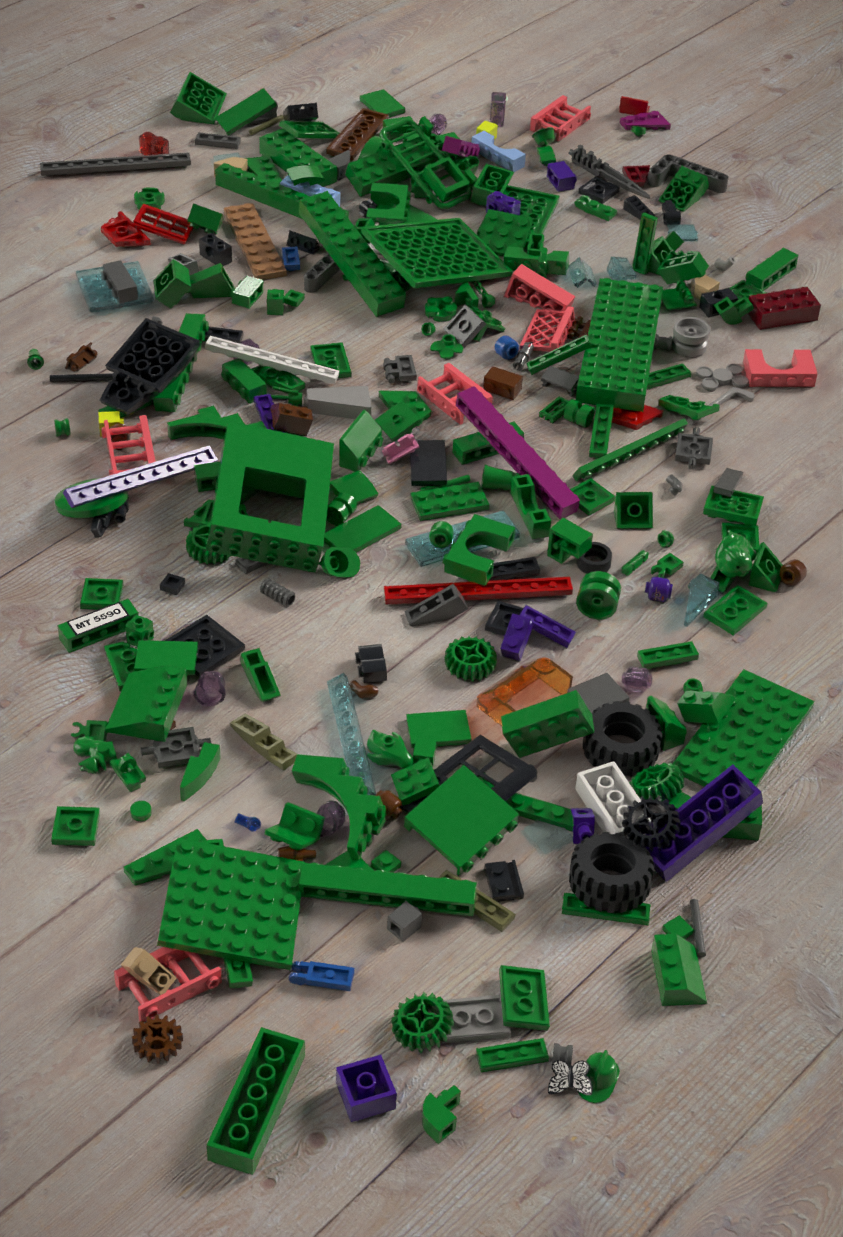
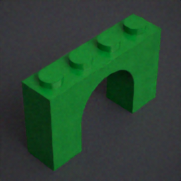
[366,183,411,225]
[442,514,515,586]

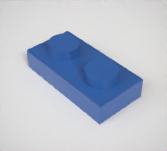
[282,247,300,271]

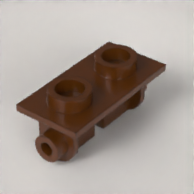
[65,342,98,372]

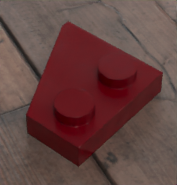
[622,165,650,187]

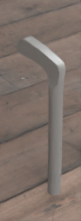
[687,387,755,425]

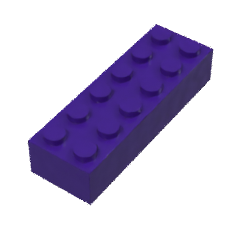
[645,764,763,882]

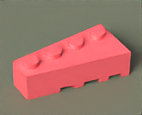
[504,264,576,311]

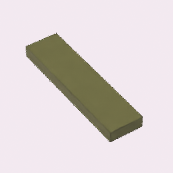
[438,869,516,932]

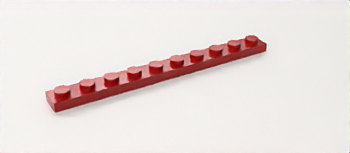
[384,577,573,605]

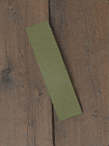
[230,713,297,770]

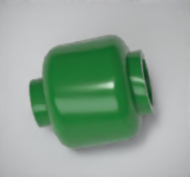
[429,521,454,548]

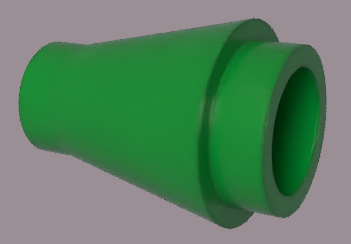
[27,349,44,370]

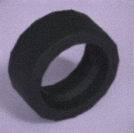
[576,542,612,574]

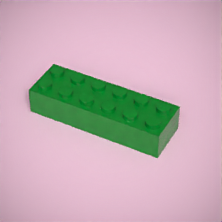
[259,128,337,187]
[345,137,438,197]
[206,1027,305,1175]

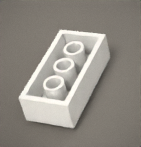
[575,761,653,837]

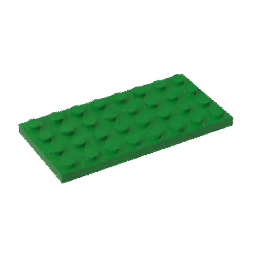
[673,669,814,787]

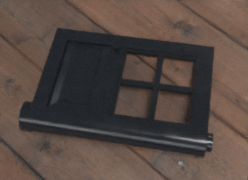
[398,734,538,813]

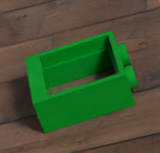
[422,157,470,203]

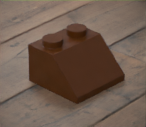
[271,403,313,436]

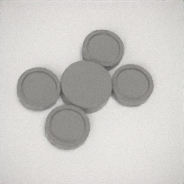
[696,364,748,391]

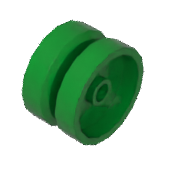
[576,571,622,620]

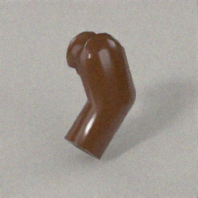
[349,680,379,699]

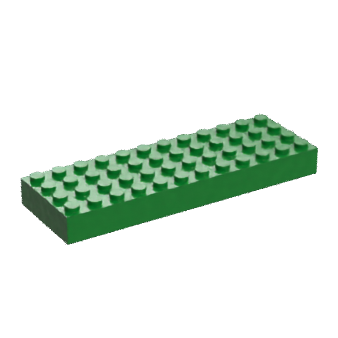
[576,278,663,412]

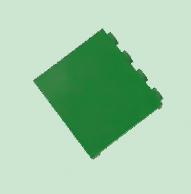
[404,765,519,877]

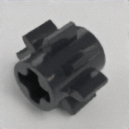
[359,199,378,218]

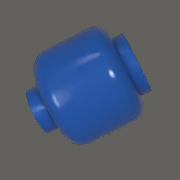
[495,335,519,360]

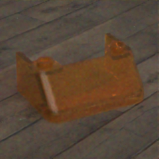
[477,658,573,727]

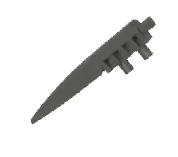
[569,145,650,199]

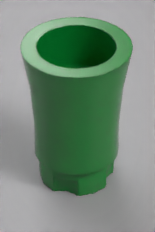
[481,465,519,490]

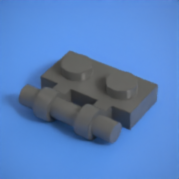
[383,355,417,383]

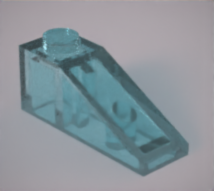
[684,573,720,627]

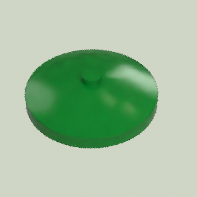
[55,478,128,518]

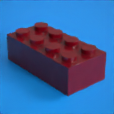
[748,287,821,330]

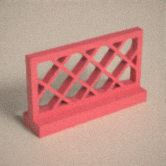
[520,307,575,352]

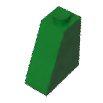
[188,263,235,298]

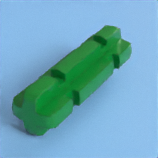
[621,550,649,576]

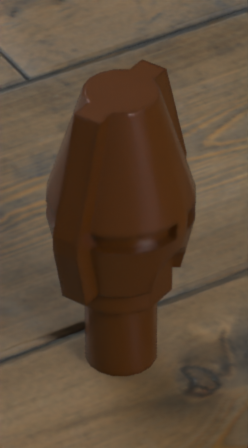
[278,846,316,861]

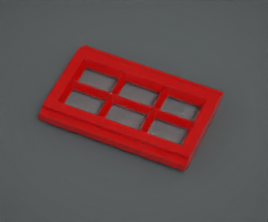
[132,204,194,245]

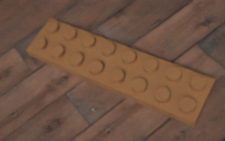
[223,203,287,280]

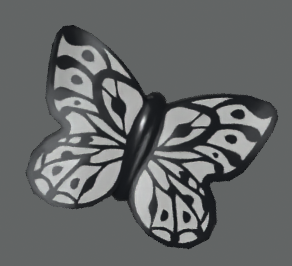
[548,1060,593,1095]

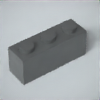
[101,260,138,304]

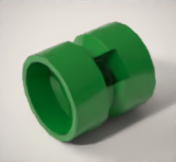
[563,399,595,428]
[326,492,357,526]

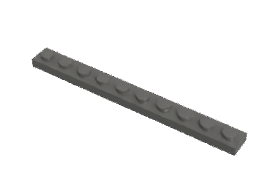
[40,153,191,176]

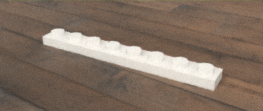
[205,336,339,384]

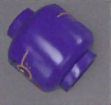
[644,576,673,602]

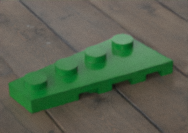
[123,829,206,886]

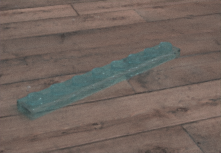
[327,673,376,796]

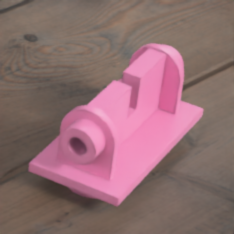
[382,434,419,464]

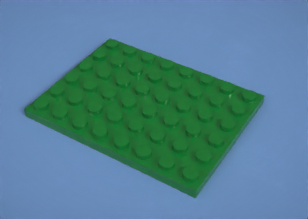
[361,218,513,288]

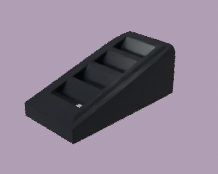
[623,195,655,220]

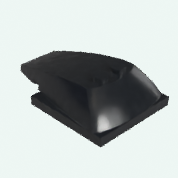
[100,318,201,415]

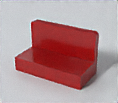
[619,96,650,115]

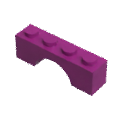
[442,136,480,157]

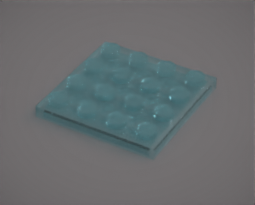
[76,261,154,313]

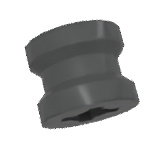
[552,1043,573,1065]

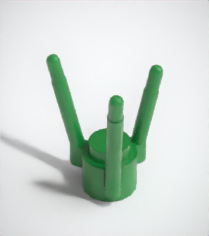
[271,386,302,407]

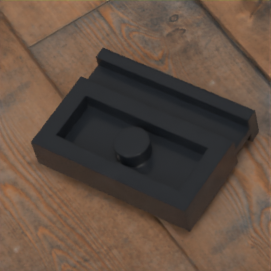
[484,860,524,902]

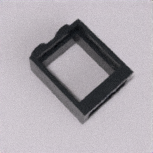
[283,103,319,121]

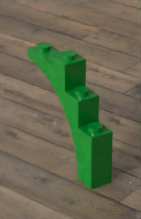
[167,406,267,440]
[291,754,386,860]

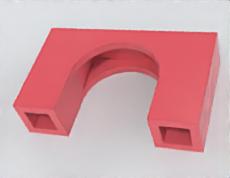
[743,349,818,387]

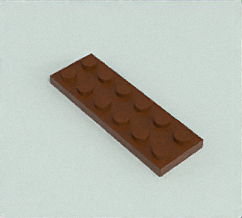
[326,108,389,161]

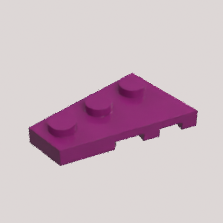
[620,111,671,130]

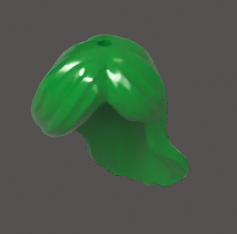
[715,530,757,578]

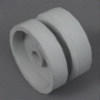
[671,317,710,357]

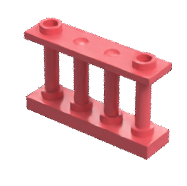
[530,95,591,142]
[417,363,493,425]
[101,415,156,475]
[114,947,222,1022]

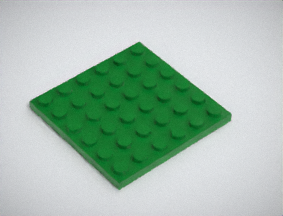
[157,838,305,970]

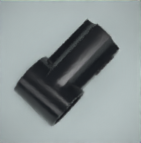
[661,200,681,225]

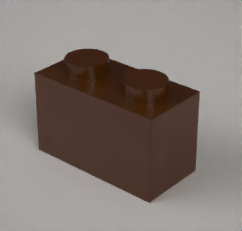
[483,366,523,400]

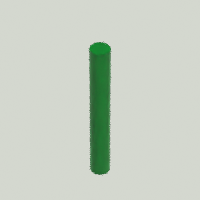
[420,475,471,491]

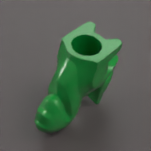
[73,736,117,774]

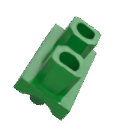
[110,753,146,792]

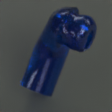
[235,813,261,832]

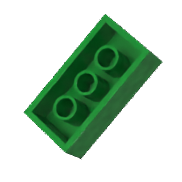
[501,690,595,758]

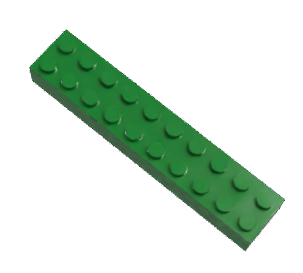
[299,191,406,317]

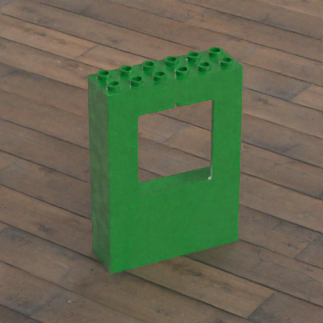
[205,421,334,573]

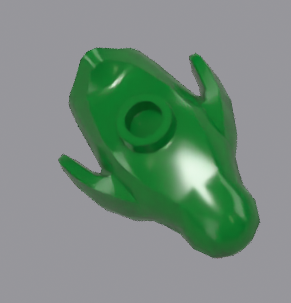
[367,730,414,769]

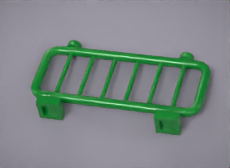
[380,116,477,209]

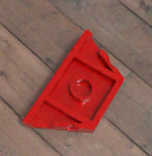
[101,211,151,247]
[612,405,664,430]

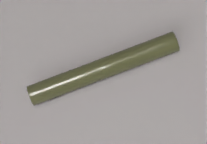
[249,115,284,135]

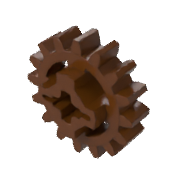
[132,1014,183,1064]

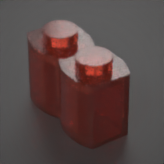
[139,132,169,155]

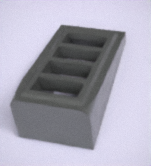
[168,253,199,276]

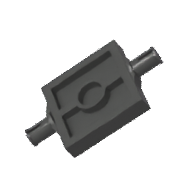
[675,427,713,470]
[141,727,211,768]

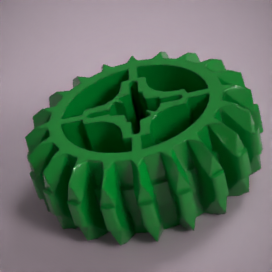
[186,523,231,565]
[444,635,497,682]
[629,763,684,801]
[391,992,454,1053]

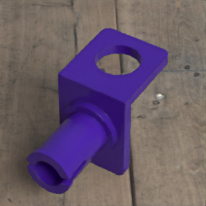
[571,808,595,844]

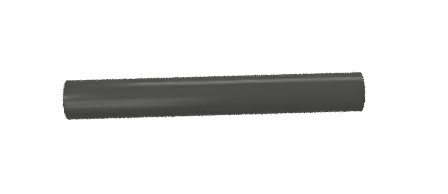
[690,899,706,957]

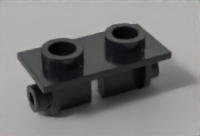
[286,230,320,255]

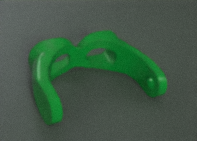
[537,247,548,278]

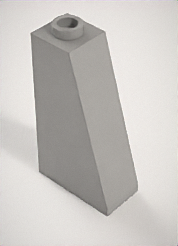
[303,386,371,419]

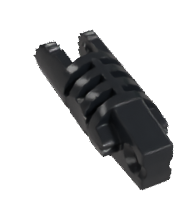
[91,510,114,538]

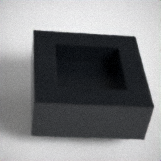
[160,573,185,595]

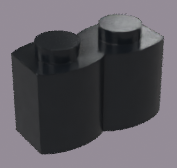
[355,644,387,683]

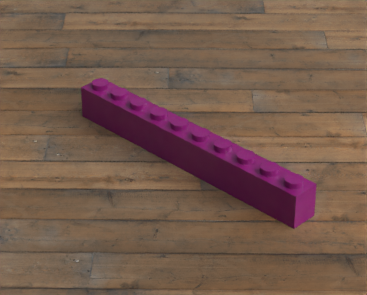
[456,386,580,520]

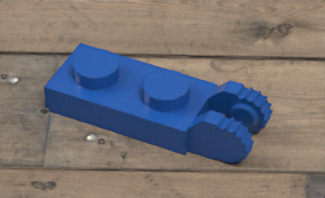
[288,961,355,991]

